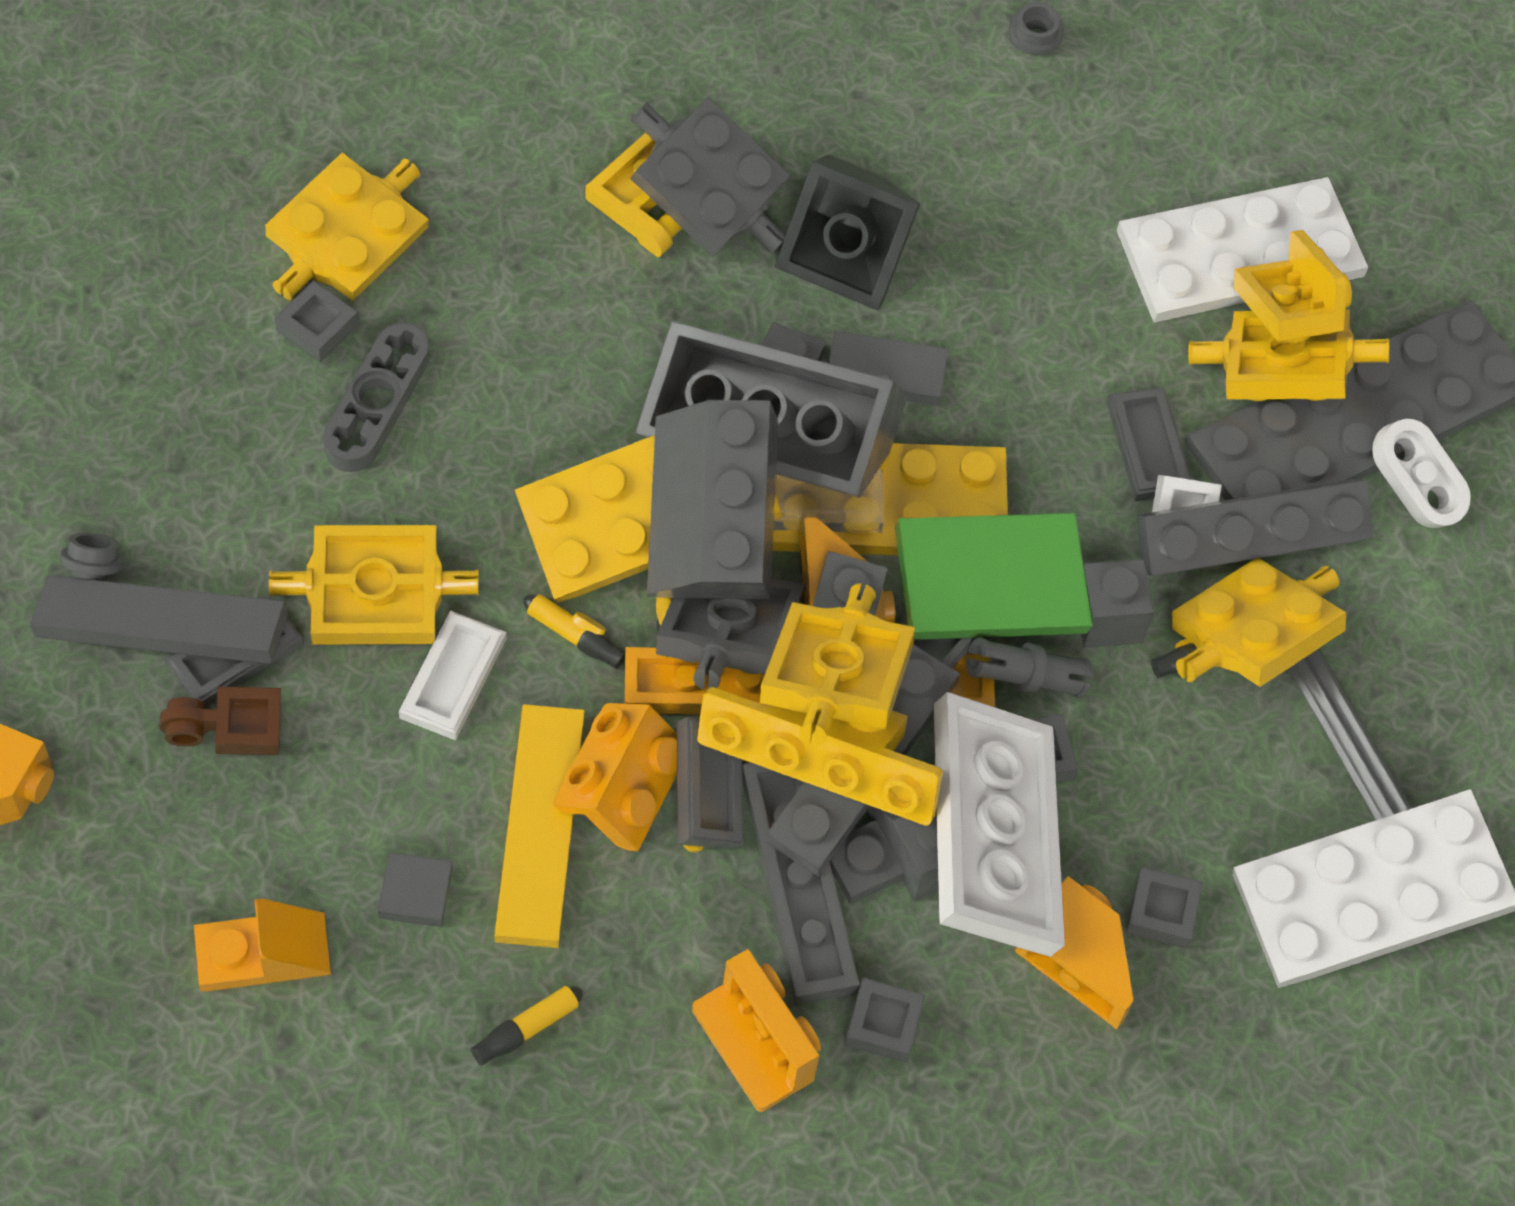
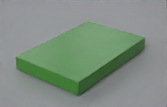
[895,513,1093,640]

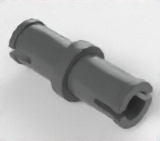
[966,638,1093,697]

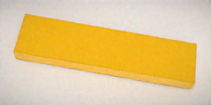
[494,704,585,948]

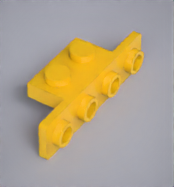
[697,687,943,826]

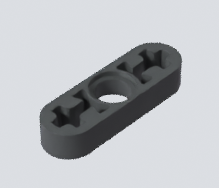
[323,323,430,472]

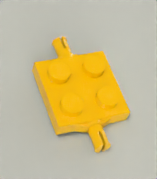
[265,152,429,301]
[1188,309,1390,401]
[269,525,479,645]
[1172,558,1347,687]
[760,583,915,746]

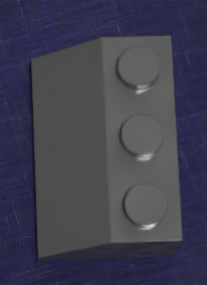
[647,400,778,599]

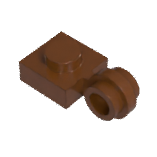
[159,687,281,755]

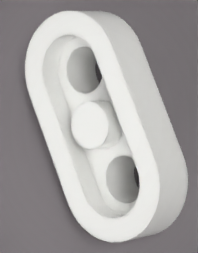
[1372,419,1471,528]

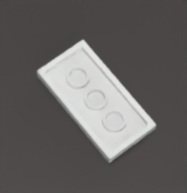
[1117,177,1368,322]
[934,692,1065,957]
[1232,789,1515,988]

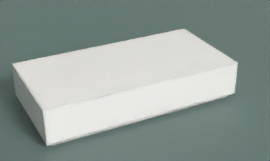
[399,610,507,740]

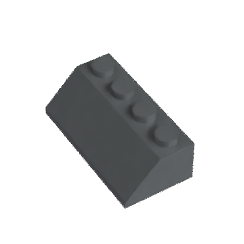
[635,321,907,498]

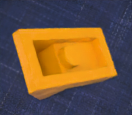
[194,898,331,992]

